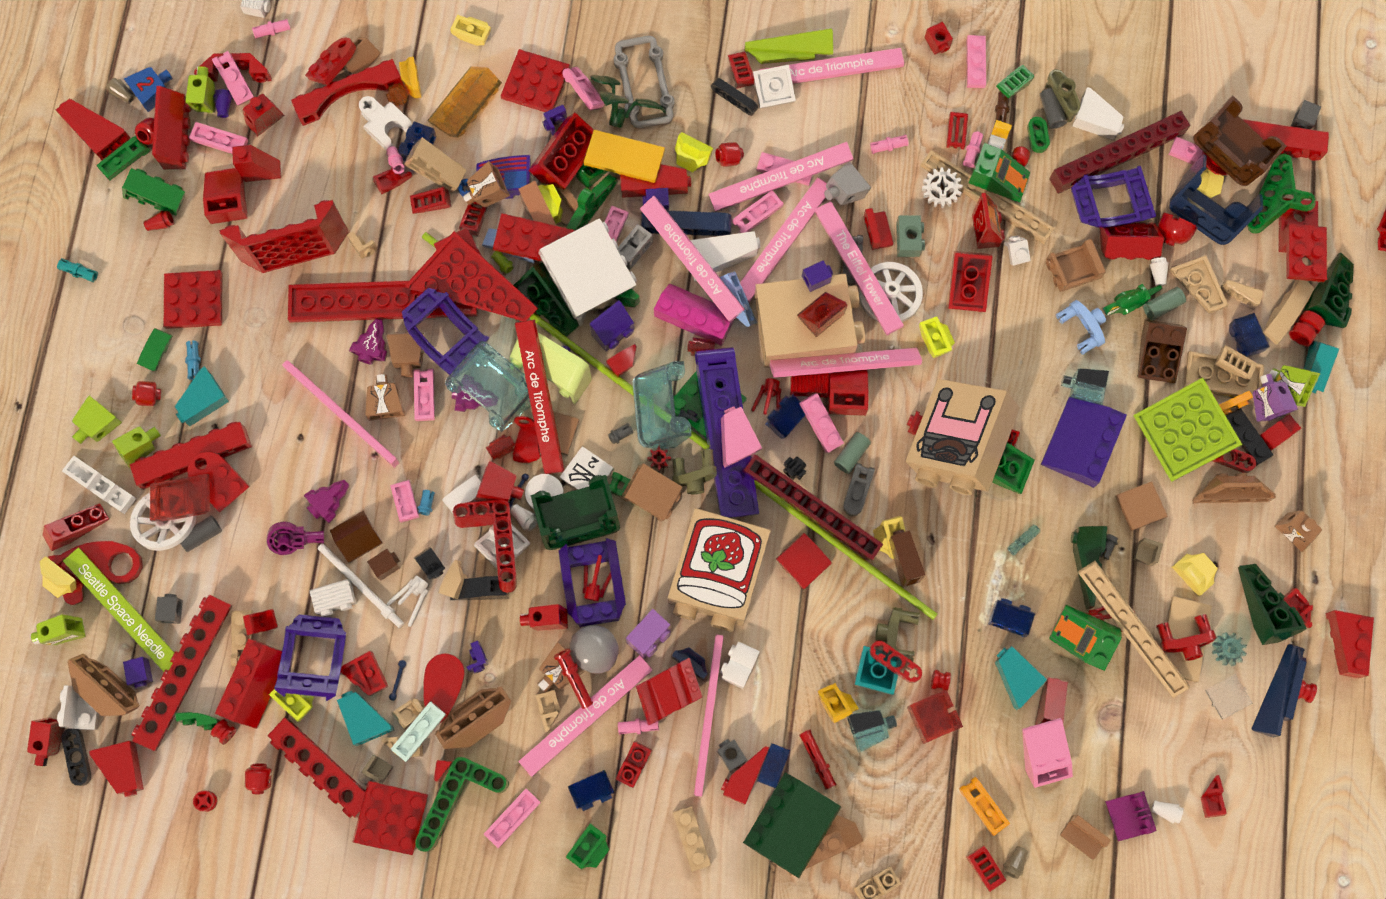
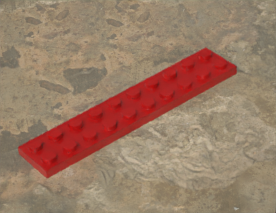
[288,281,477,323]

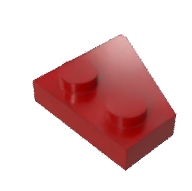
[340,651,388,696]

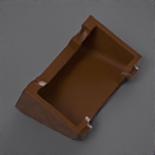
[1193,95,1286,186]

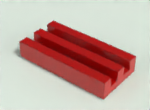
[946,112,968,150]

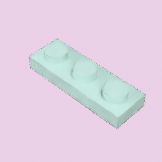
[391,702,447,762]

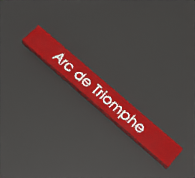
[515,320,564,474]

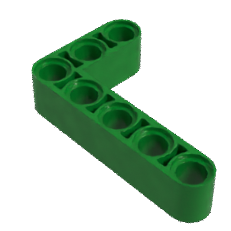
[415,757,509,852]

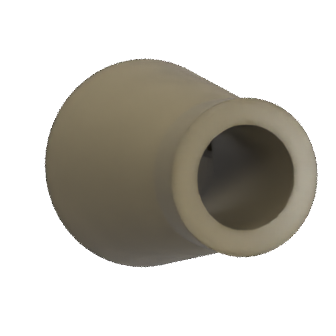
[106,78,135,104]
[1003,846,1028,879]

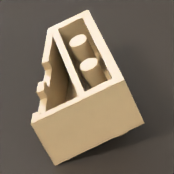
[404,137,466,193]

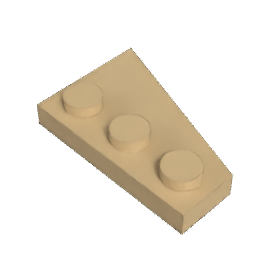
[1170,255,1228,314]

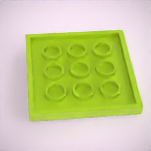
[1133,378,1242,482]

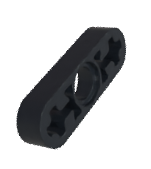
[711,78,758,116]
[61,729,91,786]

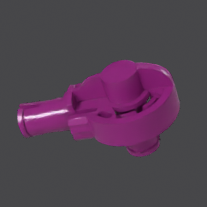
[267,521,324,555]

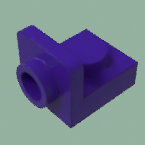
[542,104,567,136]
[467,640,489,674]

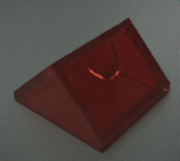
[797,292,847,337]

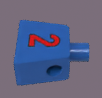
[124,67,173,112]

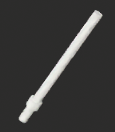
[318,543,404,628]

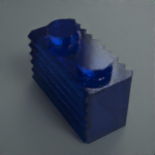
[1229,313,1270,357]
[765,394,805,439]
[988,598,1035,637]
[568,770,615,812]

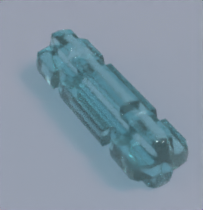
[1007,524,1041,555]

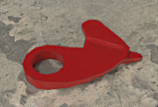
[48,541,143,605]

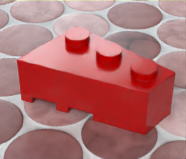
[1325,610,1374,678]

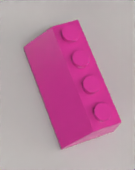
[654,283,735,346]

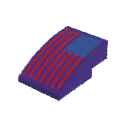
[476,155,531,199]

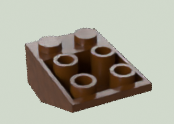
[1137,319,1187,383]

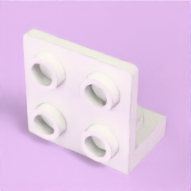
[57,685,99,730]

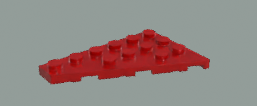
[405,231,539,321]

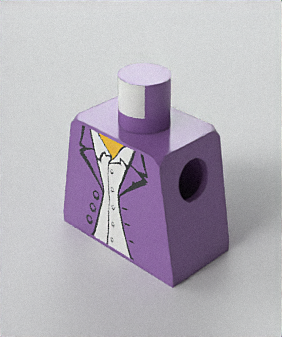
[1253,374,1298,422]

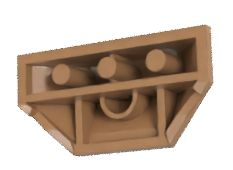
[1192,473,1276,503]
[67,654,140,716]
[435,686,511,749]
[789,815,863,876]

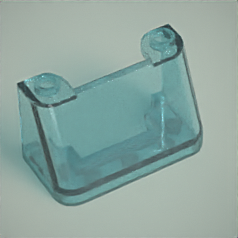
[445,341,531,432]
[633,361,692,448]

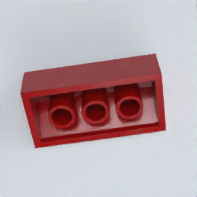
[152,86,192,170]
[528,112,594,190]
[215,638,282,729]

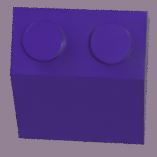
[589,300,635,351]

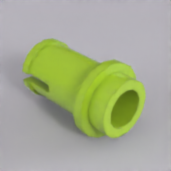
[491,251,514,274]

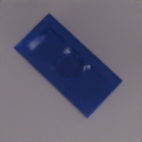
[757,743,790,789]

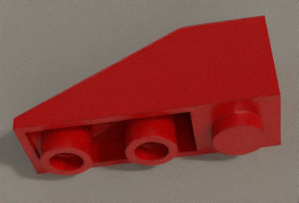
[42,503,109,551]

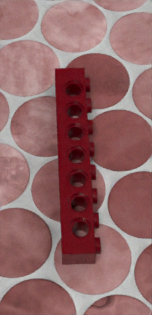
[1049,110,1191,194]
[742,454,883,560]

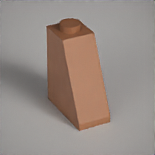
[518,181,556,226]

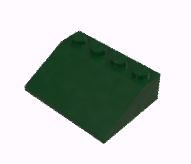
[743,772,841,878]

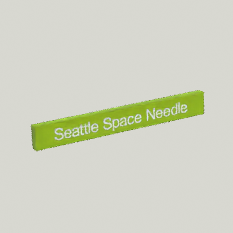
[63,548,180,672]

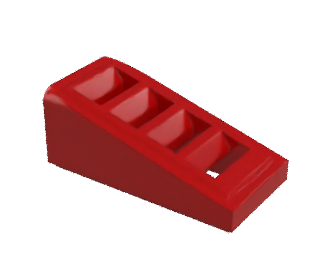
[728,52,754,89]
[410,186,452,214]
[459,201,487,236]
[966,845,1006,892]

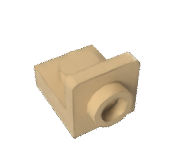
[347,231,377,259]

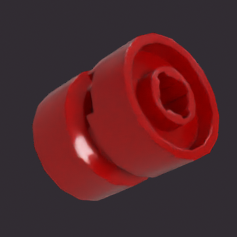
[1289,311,1325,347]

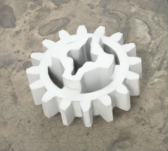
[922,167,963,208]

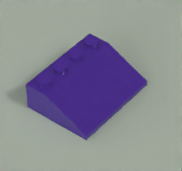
[1040,397,1127,488]

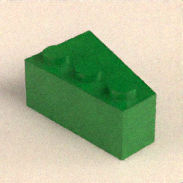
[122,168,185,216]

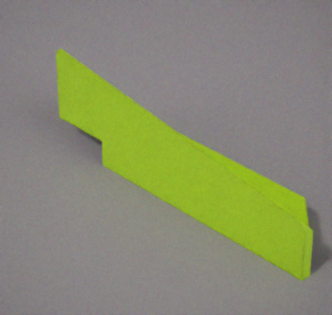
[744,28,833,64]

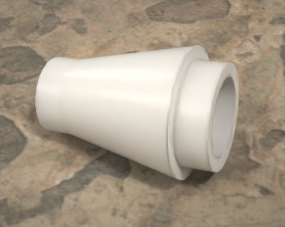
[1150,257,1169,286]
[510,504,538,531]
[1151,801,1184,824]

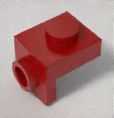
[243,609,278,635]

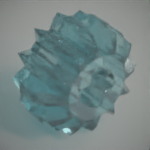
[1212,632,1247,666]

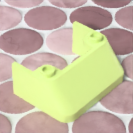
[509,333,592,404]

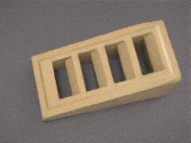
[1221,280,1263,309]
[1214,345,1257,381]

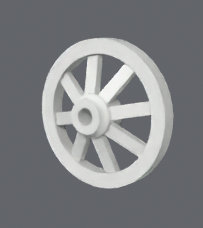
[859,262,923,322]
[130,487,197,551]

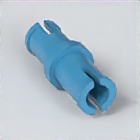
[185,341,201,380]

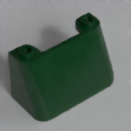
[531,475,620,550]

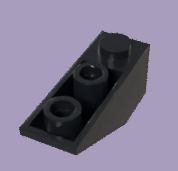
[450,576,509,601]

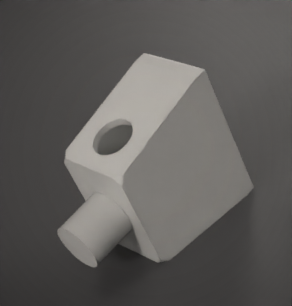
[824,162,871,205]

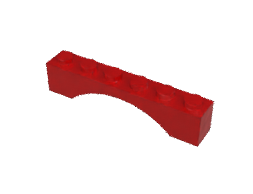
[291,59,404,126]

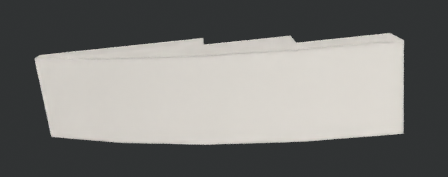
[62,456,137,514]

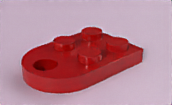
[305,37,356,85]
[188,451,250,513]

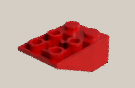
[203,168,248,224]
[828,369,869,416]

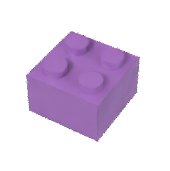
[626,609,671,659]

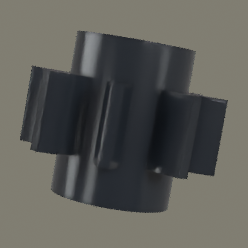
[783,456,806,480]

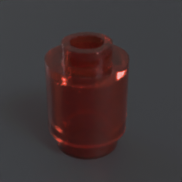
[687,337,715,357]
[486,434,515,461]

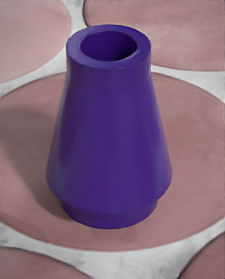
[213,89,232,118]

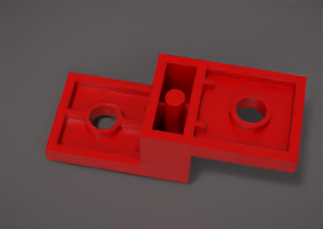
[1279,198,1327,282]

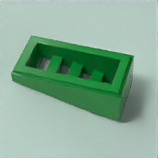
[996,65,1034,98]
[576,165,608,188]

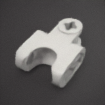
[359,96,413,150]

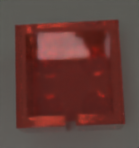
[907,690,963,744]

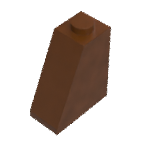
[889,529,925,587]

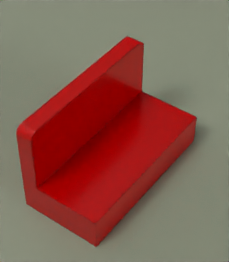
[863,208,893,250]

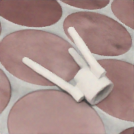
[387,576,428,627]

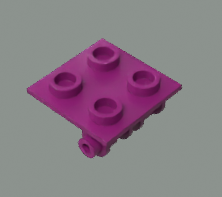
[1105,791,1157,841]

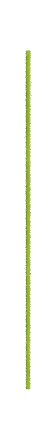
[422,232,937,620]

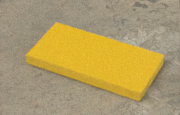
[584,130,665,183]

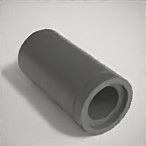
[1039,88,1067,129]
[180,515,222,552]

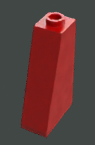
[55,98,131,161]
[620,164,691,198]

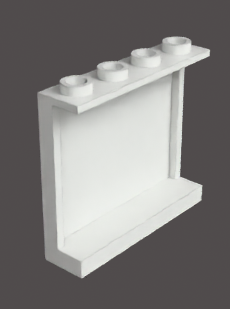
[538,218,637,319]

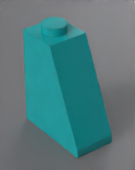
[1304,341,1339,394]
[175,366,229,426]
[995,646,1047,710]
[337,691,395,746]

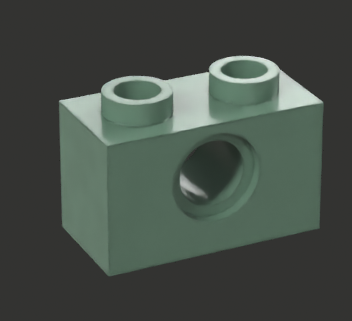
[896,215,925,257]

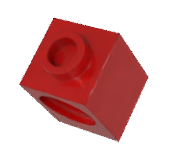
[924,21,953,55]

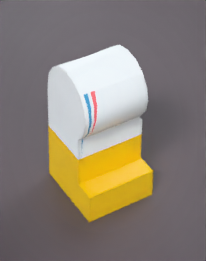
[988,120,1012,149]

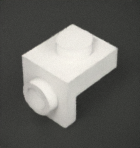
[1004,235,1031,266]

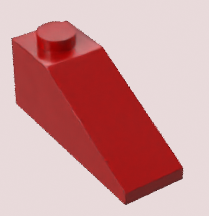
[721,746,769,805]

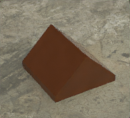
[330,511,383,563]

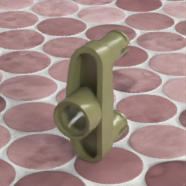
[1046,69,1081,122]
[672,449,717,495]
[875,607,920,662]

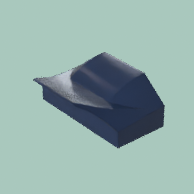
[672,647,708,681]

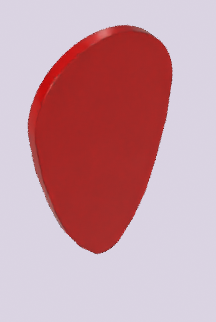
[423,653,465,725]

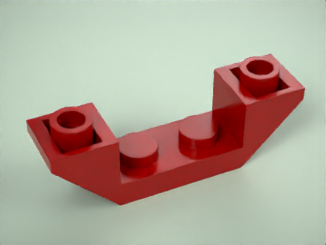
[194,53,272,83]

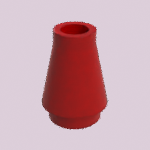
[143,210,174,231]

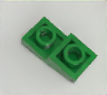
[137,328,173,371]
[175,712,221,731]

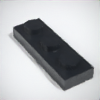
[1226,408,1274,466]

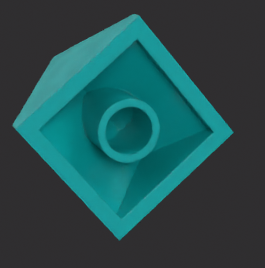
[854,646,901,695]

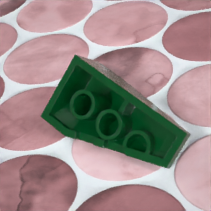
[1303,252,1354,328]
[514,262,579,337]
[1071,526,1108,610]
[1238,564,1307,645]

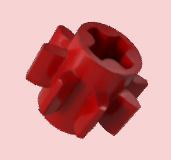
[647,446,671,472]

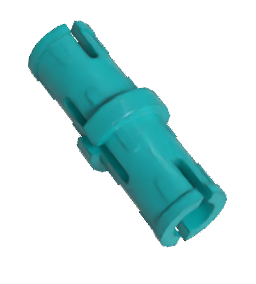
[57,258,98,282]

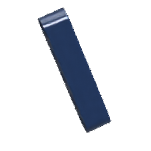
[641,211,732,236]

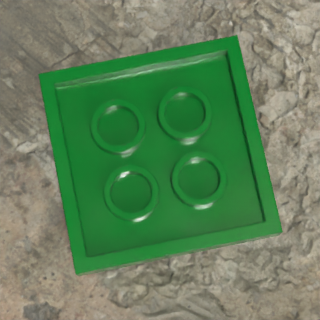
[667,371,747,439]

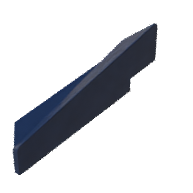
[1252,644,1307,738]

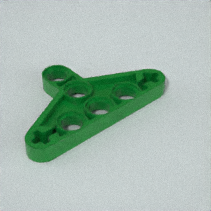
[1247,154,1316,234]
[566,174,618,230]

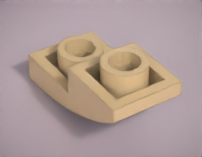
[853,866,901,899]

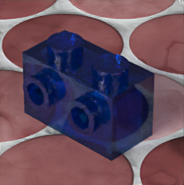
[398,121,437,161]

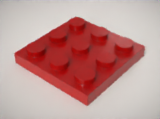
[501,49,570,112]
[163,270,222,329]
[352,781,428,855]

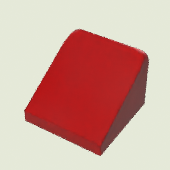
[434,760,453,782]

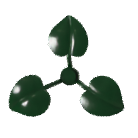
[590,75,666,128]

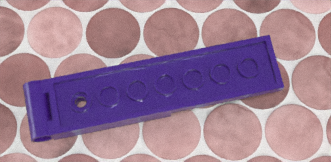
[695,347,759,518]

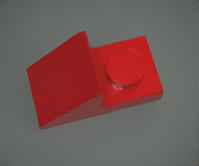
[1260,413,1302,451]

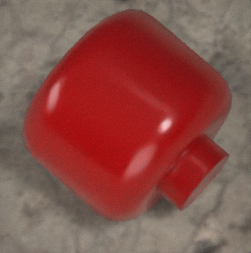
[1011,146,1030,167]

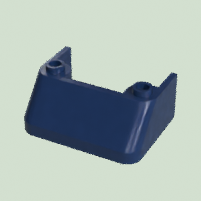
[1169,154,1263,245]

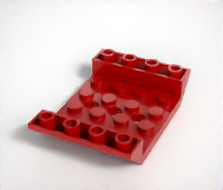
[219,200,349,273]

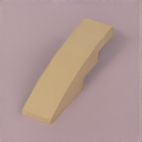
[1263,280,1315,344]

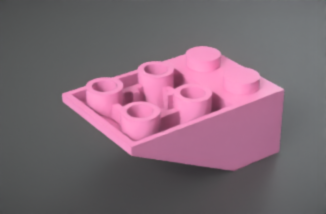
[1022,718,1073,788]

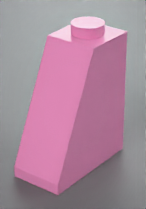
[721,407,762,468]

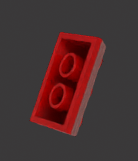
[1100,223,1164,260]

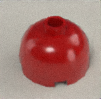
[1158,213,1198,246]

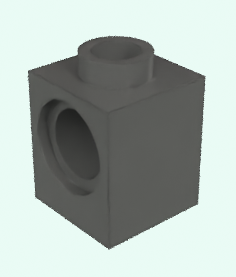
[1291,100,1321,130]
[155,594,183,624]
[717,739,747,772]

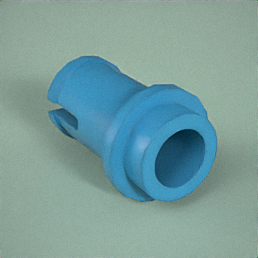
[417,490,435,516]

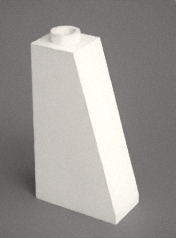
[690,231,760,282]

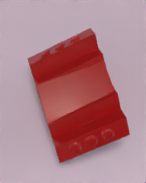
[636,658,703,726]

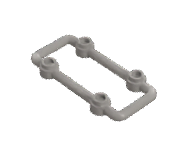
[614,36,674,128]

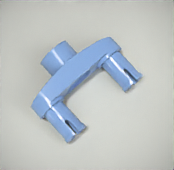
[1056,300,1106,355]

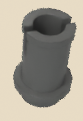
[608,423,634,444]
[1100,534,1118,560]

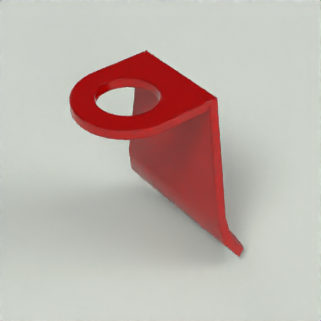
[513,416,541,463]

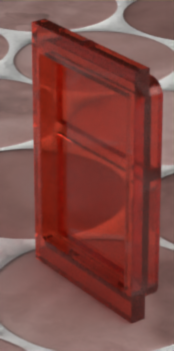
[150,474,210,522]

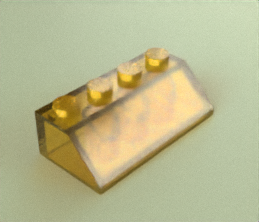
[427,66,502,138]

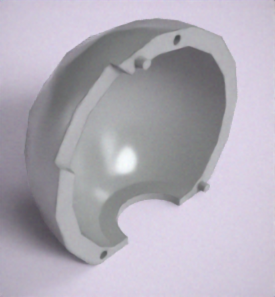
[570,625,619,674]

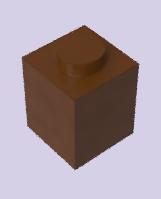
[367,549,400,581]

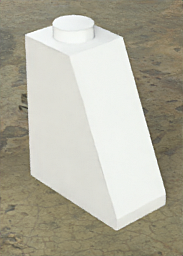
[1072,87,1124,140]

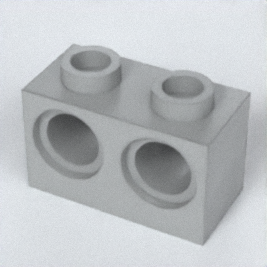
[617,224,653,270]

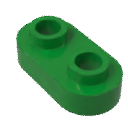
[1027,117,1050,153]

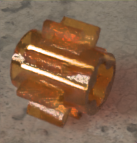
[385,83,410,106]

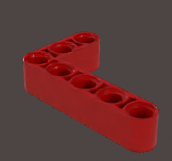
[453,499,517,593]

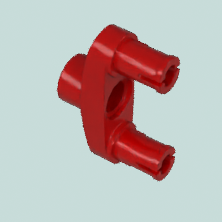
[1156,614,1217,661]

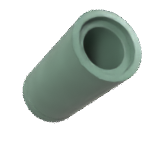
[1143,287,1186,320]
[834,432,871,474]

